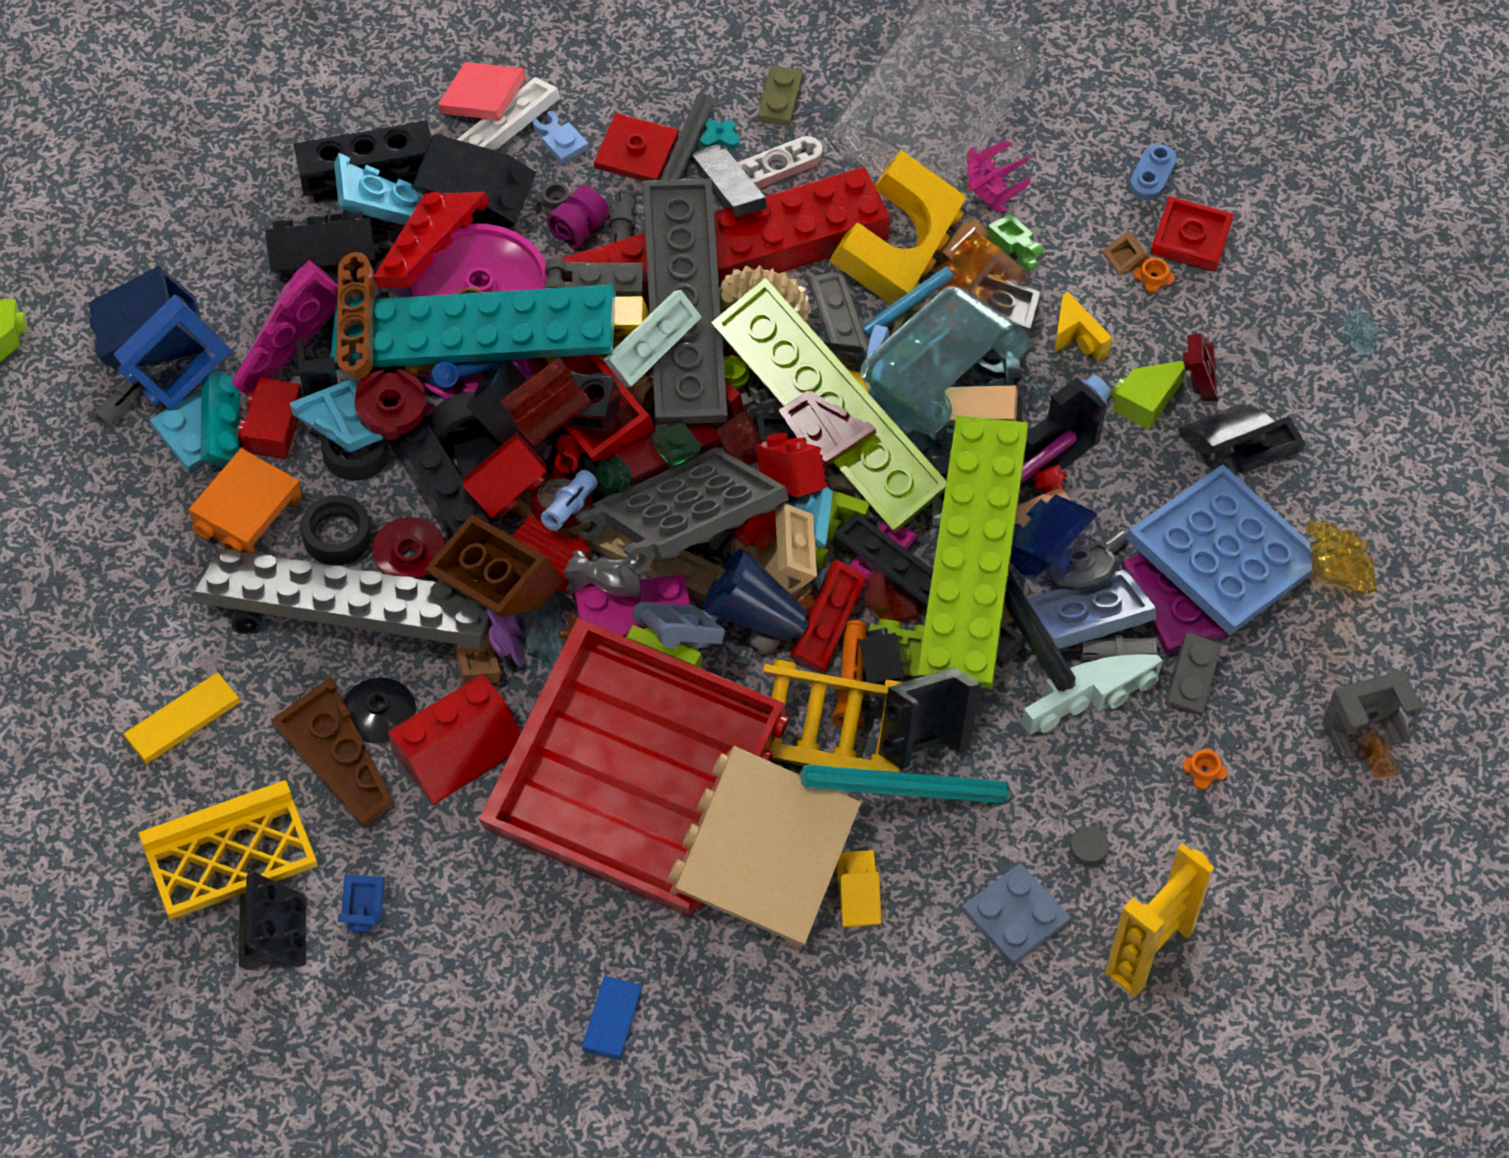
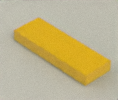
[123,672,240,764]

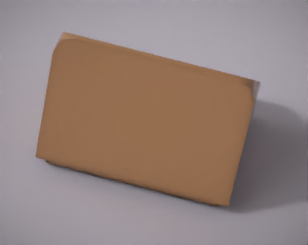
[1102,230,1151,276]

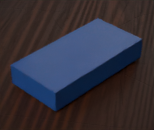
[582,976,642,1061]

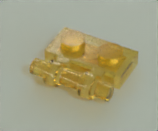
[1305,520,1377,595]

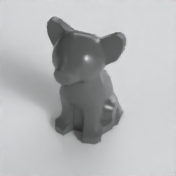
[563,550,641,599]

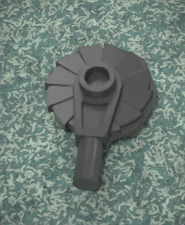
[1049,531,1129,589]

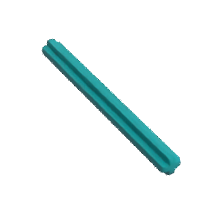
[800,764,1009,804]

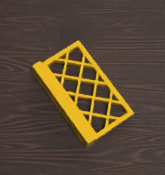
[138,780,318,920]

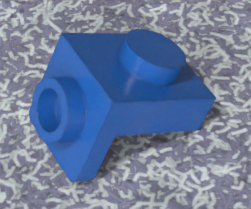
[338,874,385,932]

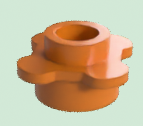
[1133,258,1175,293]
[1182,749,1227,790]

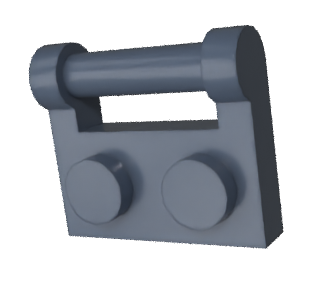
[632,602,725,648]

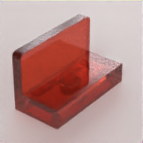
[501,357,591,445]

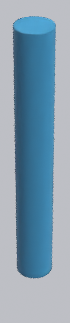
[861,266,954,338]

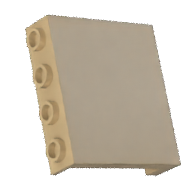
[668,746,861,948]

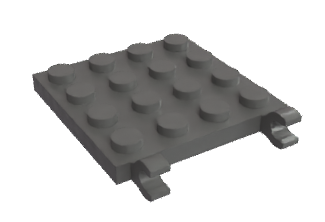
[575,447,789,574]

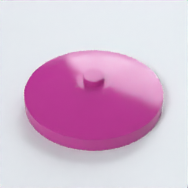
[409,224,548,297]

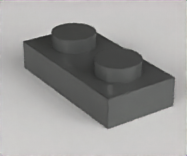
[1164,632,1222,715]

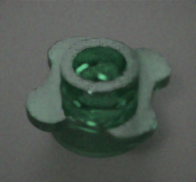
[597,456,631,495]

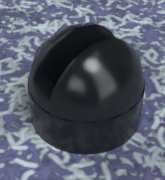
[232,609,262,634]

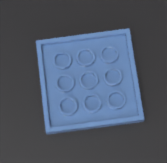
[1125,464,1327,635]

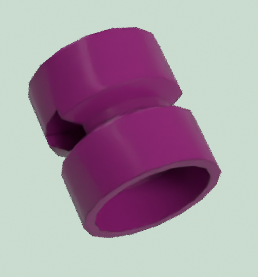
[546,185,611,249]

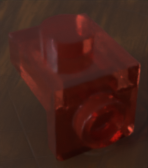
[716,412,762,465]
[865,571,918,622]

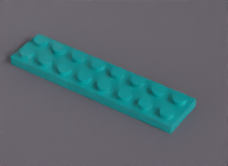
[331,285,616,370]

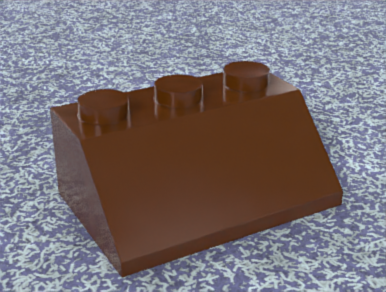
[425,514,563,617]

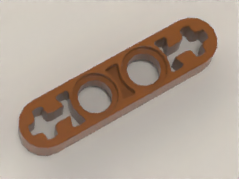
[336,252,374,380]

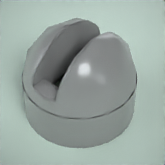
[750,630,781,655]

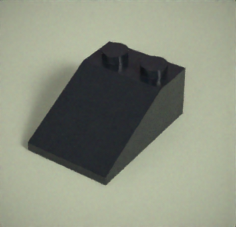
[411,133,536,229]

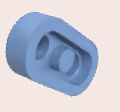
[1130,144,1176,200]

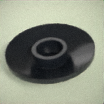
[343,677,416,743]

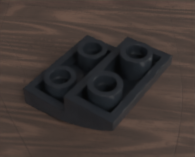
[1178,404,1277,457]

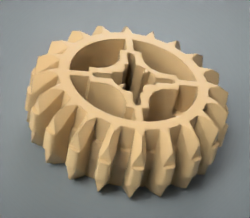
[719,265,809,322]

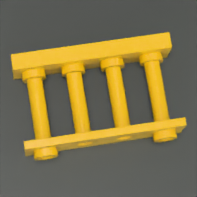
[763,660,903,772]
[1105,843,1214,997]

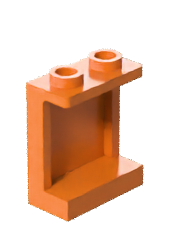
[188,448,303,554]

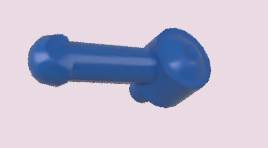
[429,360,502,391]

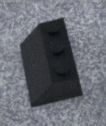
[265,211,376,272]

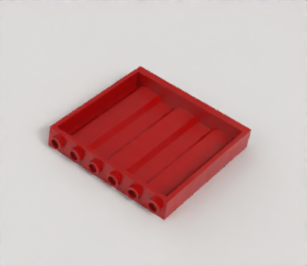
[479,618,789,917]

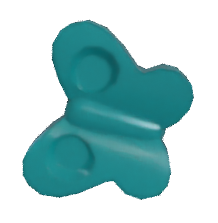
[700,120,739,149]

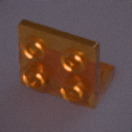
[935,231,1028,305]

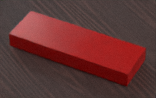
[789,559,867,674]

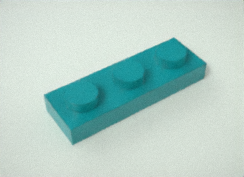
[201,369,239,468]

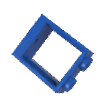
[114,294,232,410]

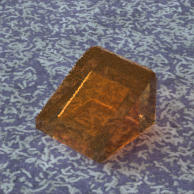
[1362,729,1399,779]

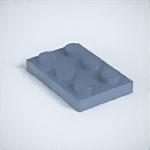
[1027,569,1156,649]

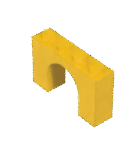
[829,150,966,304]

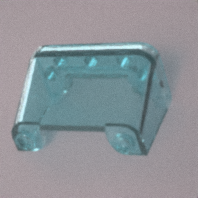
[861,286,1034,436]

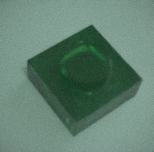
[650,420,701,468]

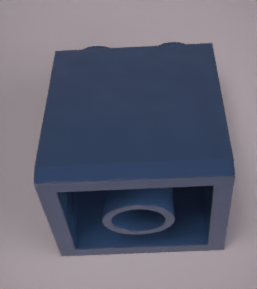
[88,266,207,371]

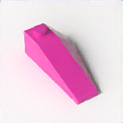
[232,260,338,396]

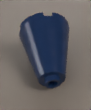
[702,548,809,642]

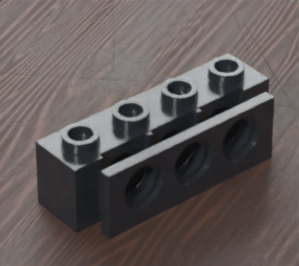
[293,120,432,202]

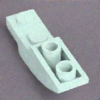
[1021,654,1163,735]

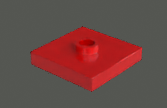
[594,113,679,181]
[1150,196,1234,272]

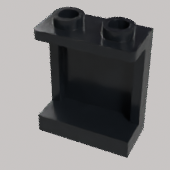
[878,667,981,769]

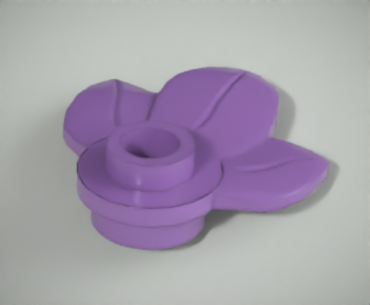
[486,608,528,667]

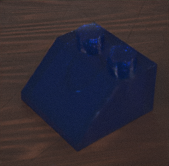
[1010,494,1097,581]

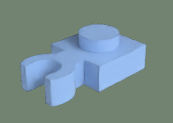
[533,111,589,165]

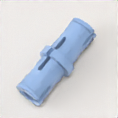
[541,470,597,531]

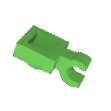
[986,214,1044,271]

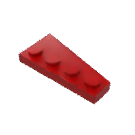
[373,192,490,289]

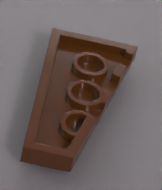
[271,677,394,829]

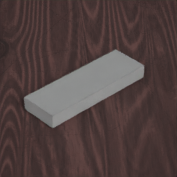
[809,271,868,358]

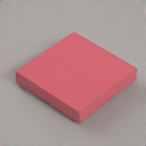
[438,62,526,120]

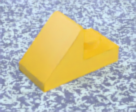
[1054,292,1112,362]
[836,850,881,928]

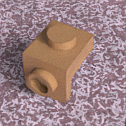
[455,626,500,685]

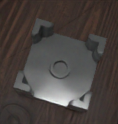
[1322,669,1423,761]

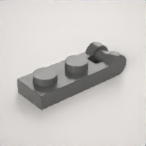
[544,258,643,297]

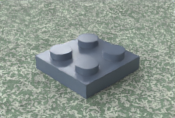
[961,862,1071,966]

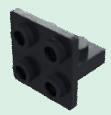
[239,872,307,970]

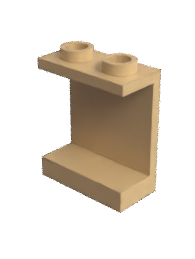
[731,503,817,595]

